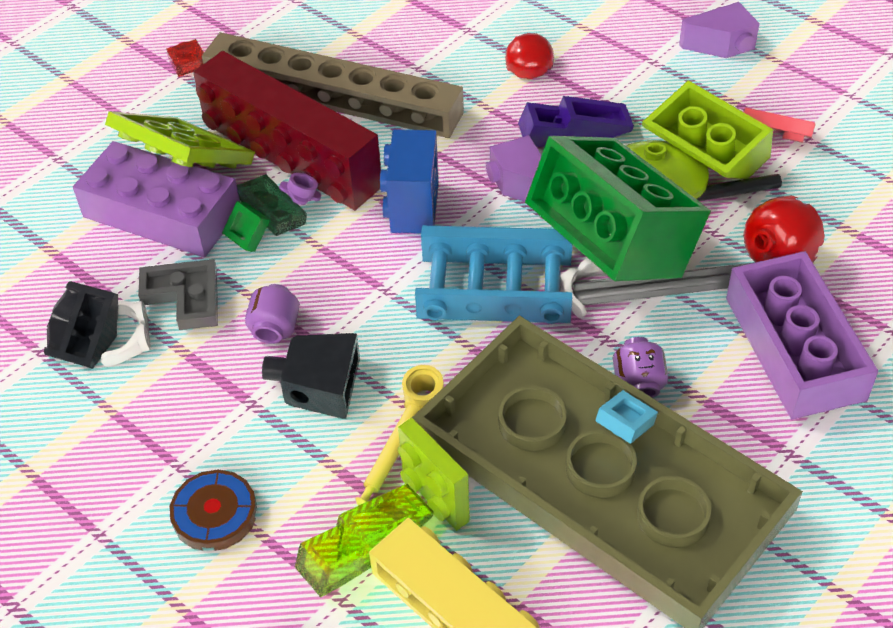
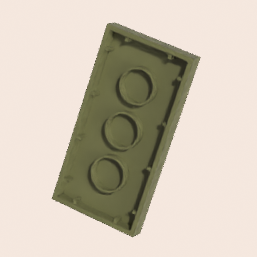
[412,315,803,628]

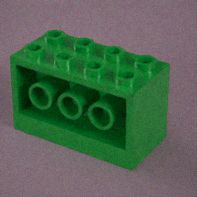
[525,136,711,282]

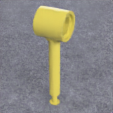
[355,365,444,508]

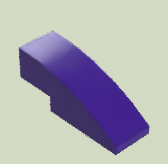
[518,96,634,147]

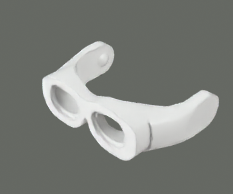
[560,258,607,318]
[101,301,151,366]

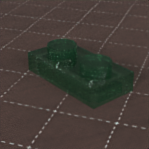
[237,174,307,236]

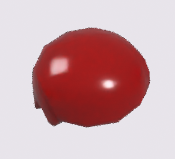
[505,33,554,80]

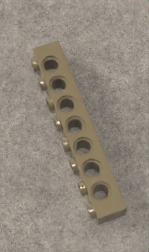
[202,32,464,138]

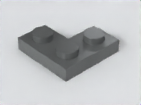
[138,259,218,330]

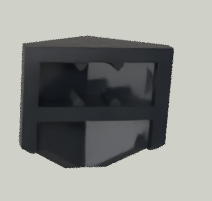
[44,281,118,369]

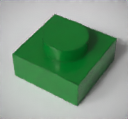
[222,201,270,252]

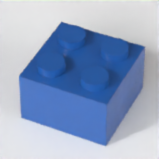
[380,129,439,234]

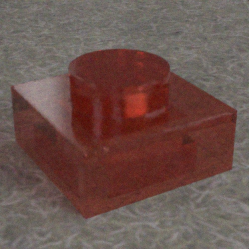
[166,39,204,77]

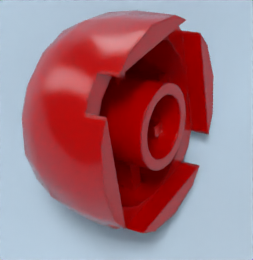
[743,195,825,263]

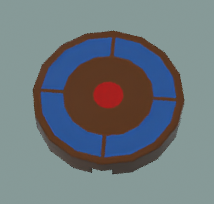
[169,469,257,551]

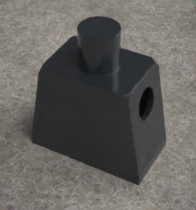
[262,333,360,419]

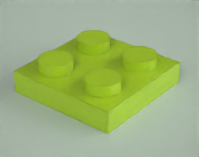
[398,417,470,531]

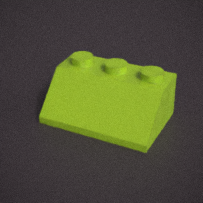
[642,80,773,179]

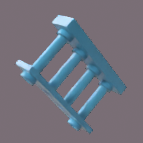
[415,225,572,324]

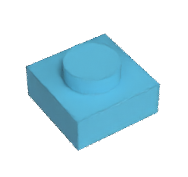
[595,390,658,444]

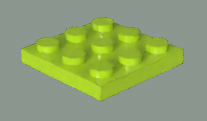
[105,111,255,169]

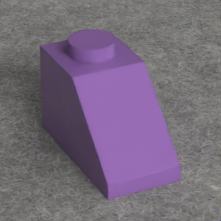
[679,1,760,58]
[486,135,542,202]

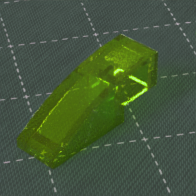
[294,484,434,598]

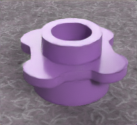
[279,173,321,205]

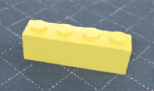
[369,517,540,628]

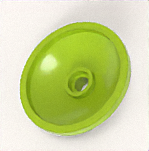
[626,140,709,199]

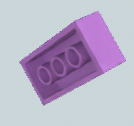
[73,141,240,258]
[726,251,878,420]

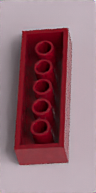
[193,50,381,211]

